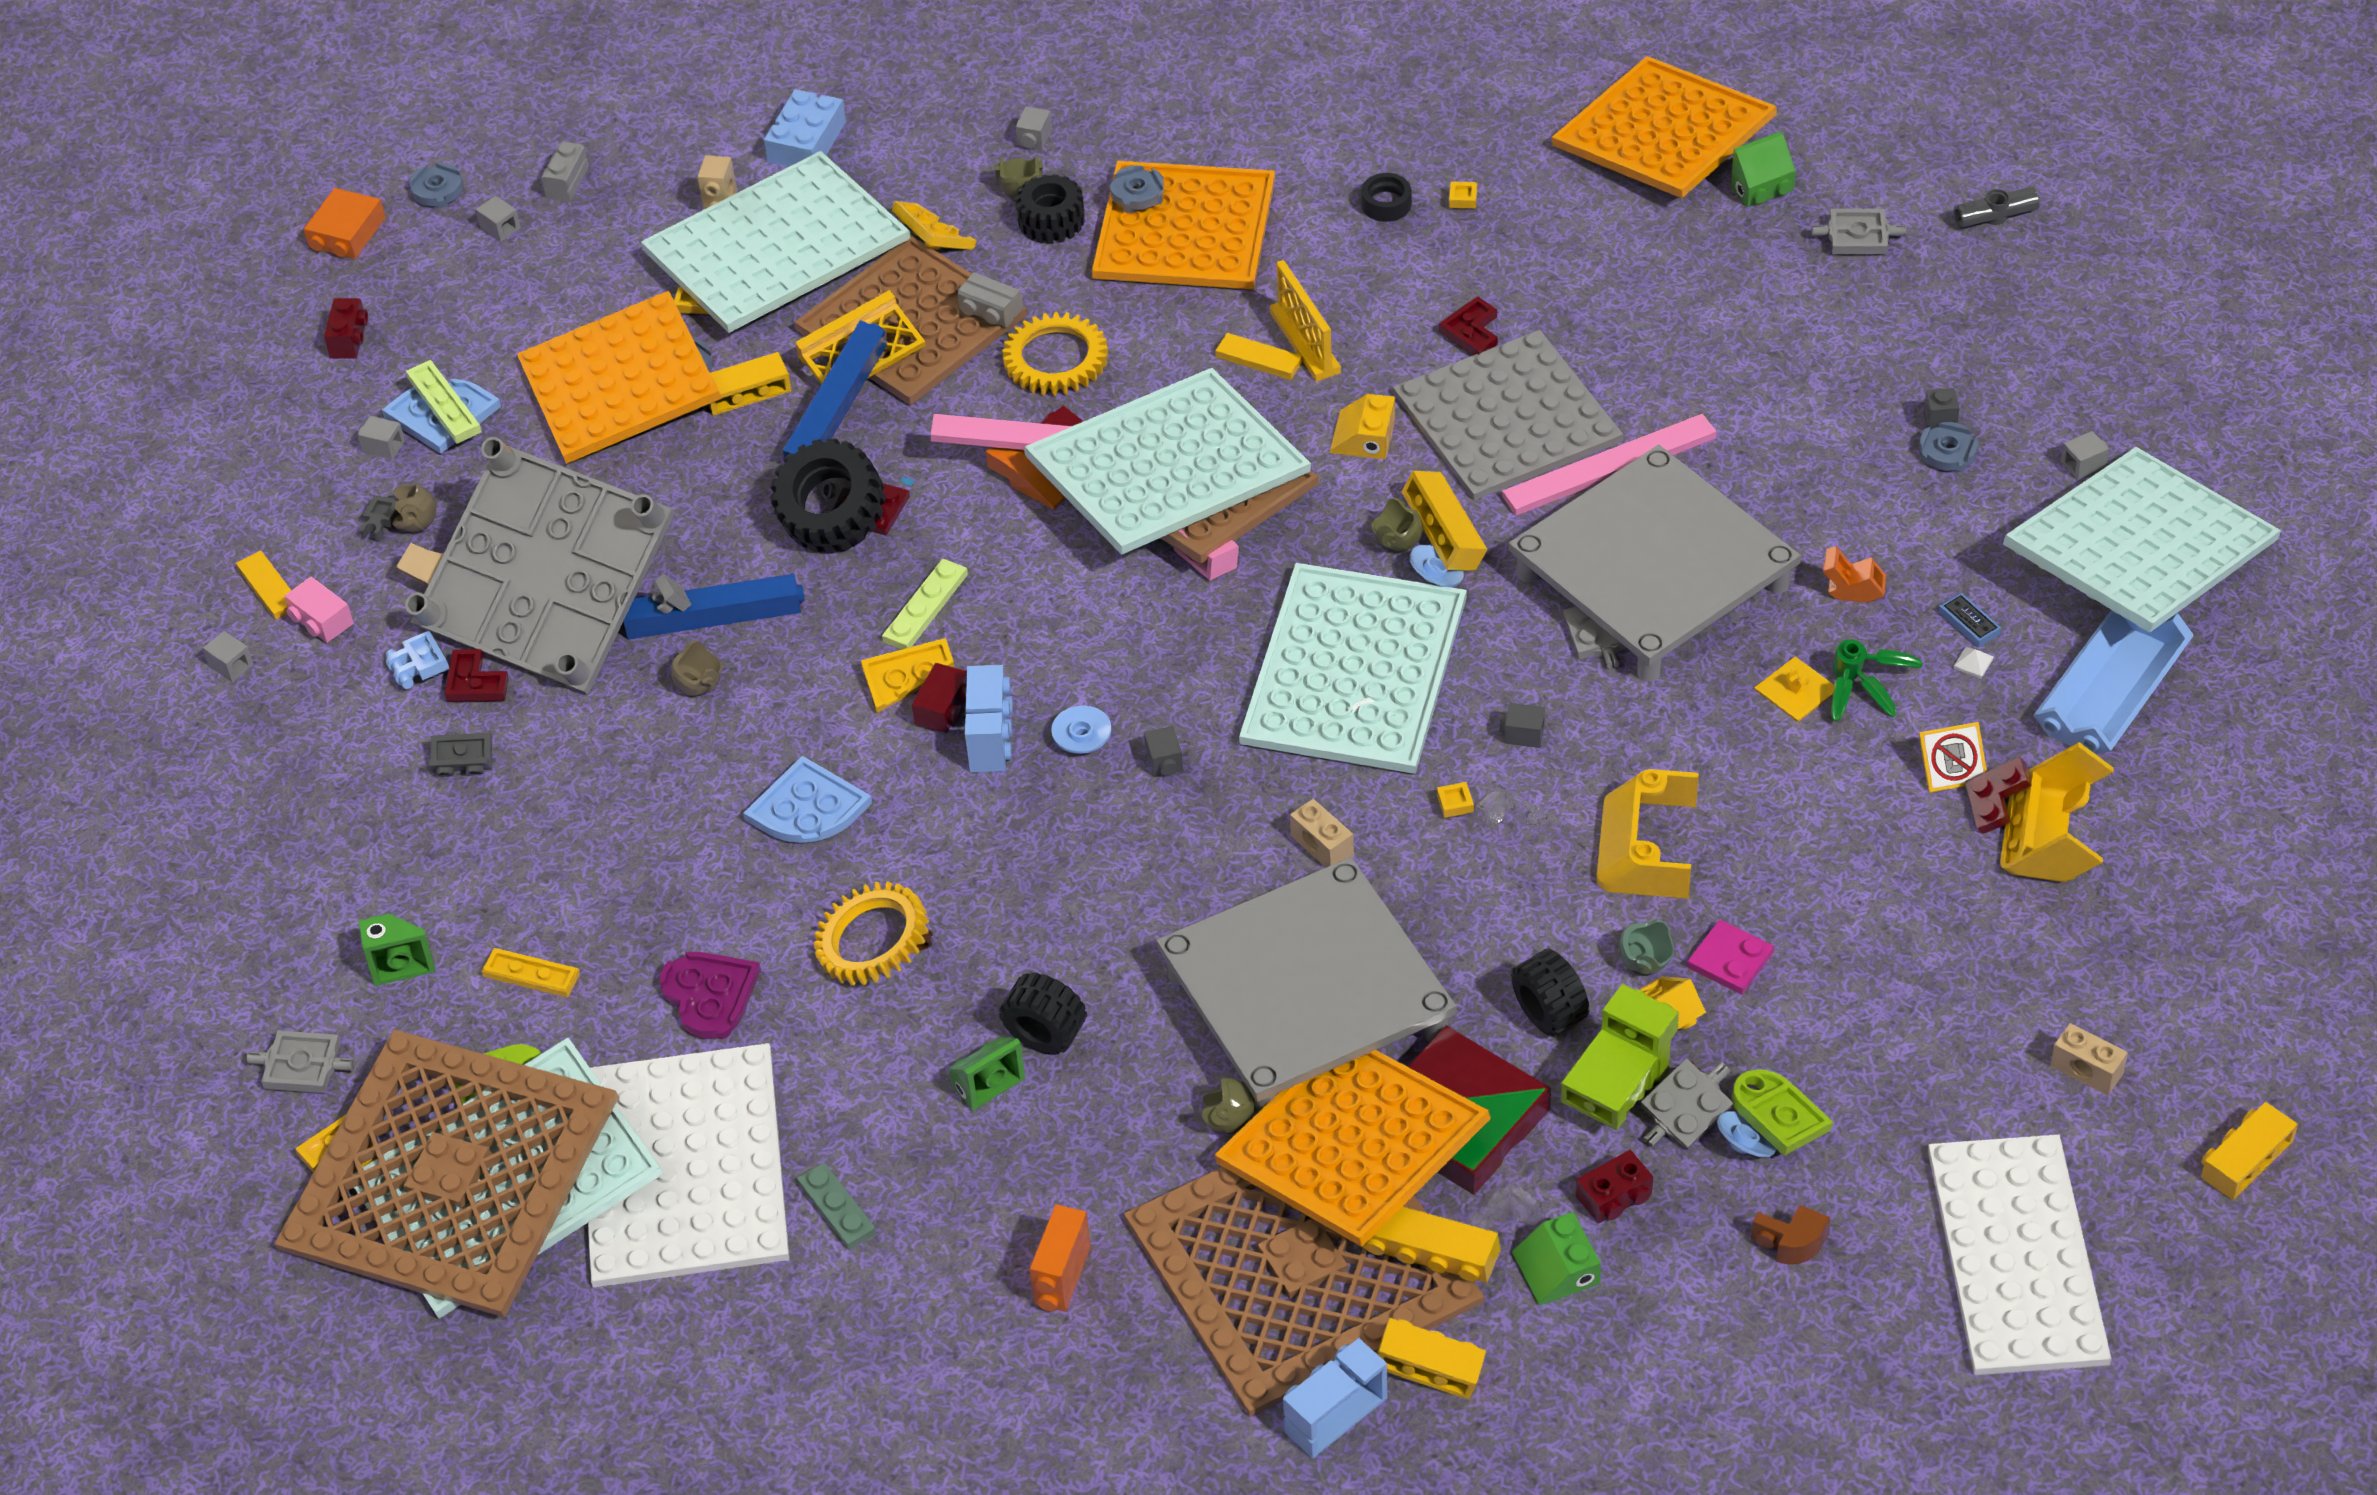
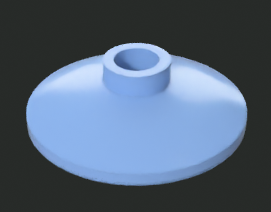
[1410,545,1464,587]
[1051,706,1111,754]
[1717,1111,1777,1157]

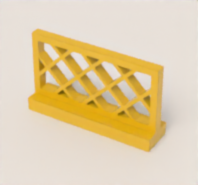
[1269,260,1341,382]
[795,290,926,385]

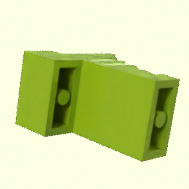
[1561,983,1679,1130]

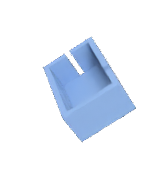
[764,89,846,167]
[965,665,1013,772]
[1283,1338,1387,1459]

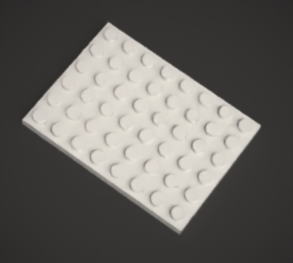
[588,1043,790,1288]

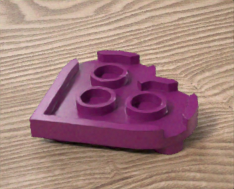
[659,952,761,1039]

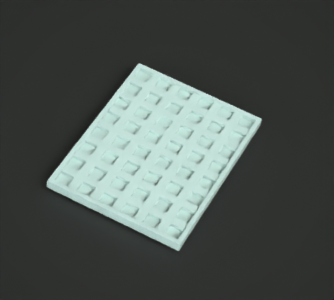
[641,151,910,333]
[2003,447,2281,633]

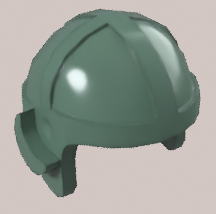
[1618,919,1674,975]

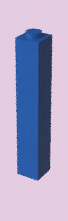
[783,320,887,463]
[624,574,805,640]

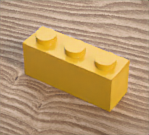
[707,352,792,416]
[2201,1101,2298,1200]
[1377,1317,1486,1399]

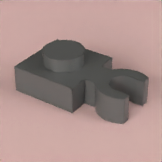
[360,495,399,541]

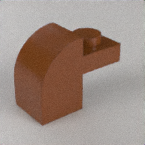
[1751,1205,1830,1265]

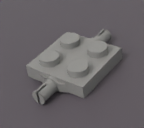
[1812,209,1906,254]
[1563,607,1626,669]
[247,1030,355,1093]
[1641,1058,1733,1150]

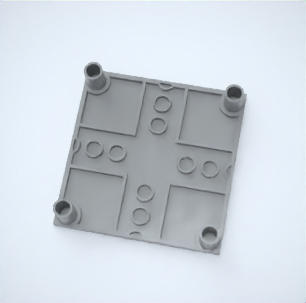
[405,437,675,694]
[1508,444,1801,682]
[1156,857,1457,1114]

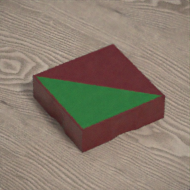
[1408,1025,1551,1195]

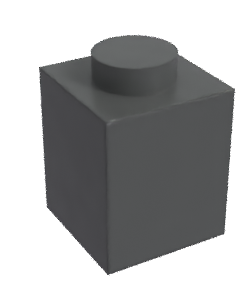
[1923,388,1959,429]
[1499,703,1545,748]
[1144,726,1183,777]

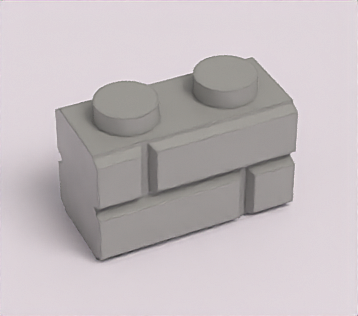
[541,142,589,202]
[957,272,1023,328]

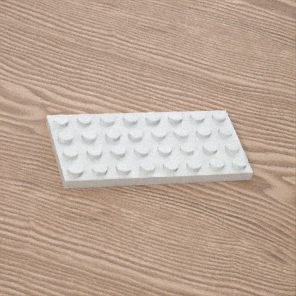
[1928,1134,2111,1375]

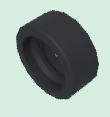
[1361,173,1412,222]

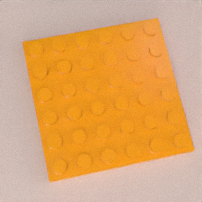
[1552,56,1777,198]
[1092,161,1275,290]
[517,290,722,464]
[1214,1050,1490,1247]

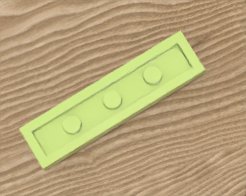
[406,360,482,444]
[882,558,968,649]

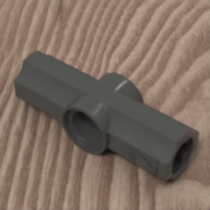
[1953,186,2039,228]

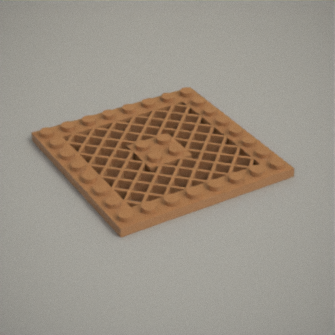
[275,1029,619,1318]
[1124,1167,1485,1417]

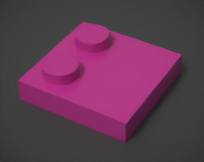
[1687,919,1774,995]

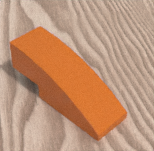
[986,447,1066,509]

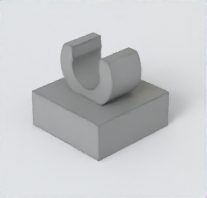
[652,574,691,614]

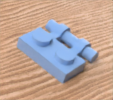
[386,631,450,689]

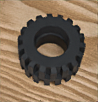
[1016,174,1085,244]
[1511,948,1589,1037]
[999,973,1087,1055]

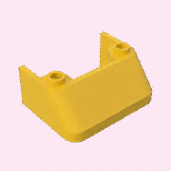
[2000,742,2114,882]
[1597,769,1699,899]

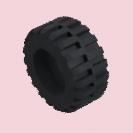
[770,438,885,553]

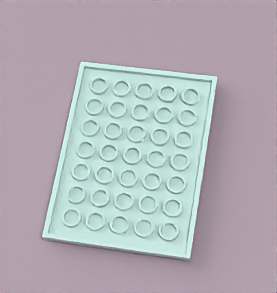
[1024,368,1311,555]
[1239,563,1467,774]
[352,1038,663,1319]

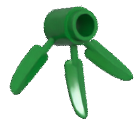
[1831,639,1923,722]

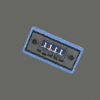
[1939,593,2002,648]

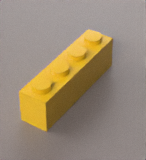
[1401,470,1488,571]
[1362,1207,1501,1283]

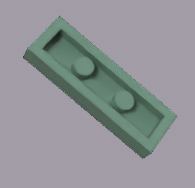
[797,1162,877,1250]

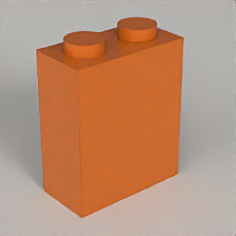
[304,187,386,259]
[1030,1204,1091,1312]

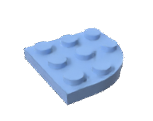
[382,379,501,454]
[743,756,872,843]

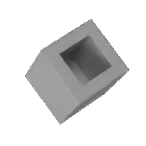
[1016,106,1052,150]
[475,196,521,242]
[358,416,405,460]
[2061,431,2109,480]
[203,631,254,682]

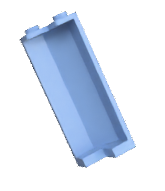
[2033,610,2194,754]

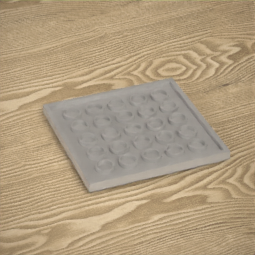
[1393,330,1623,500]

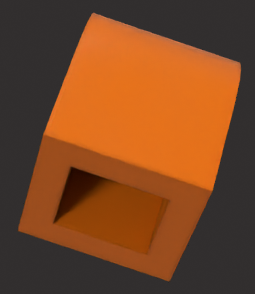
[1823,546,1886,603]

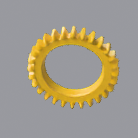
[1002,312,1108,397]
[813,881,929,986]

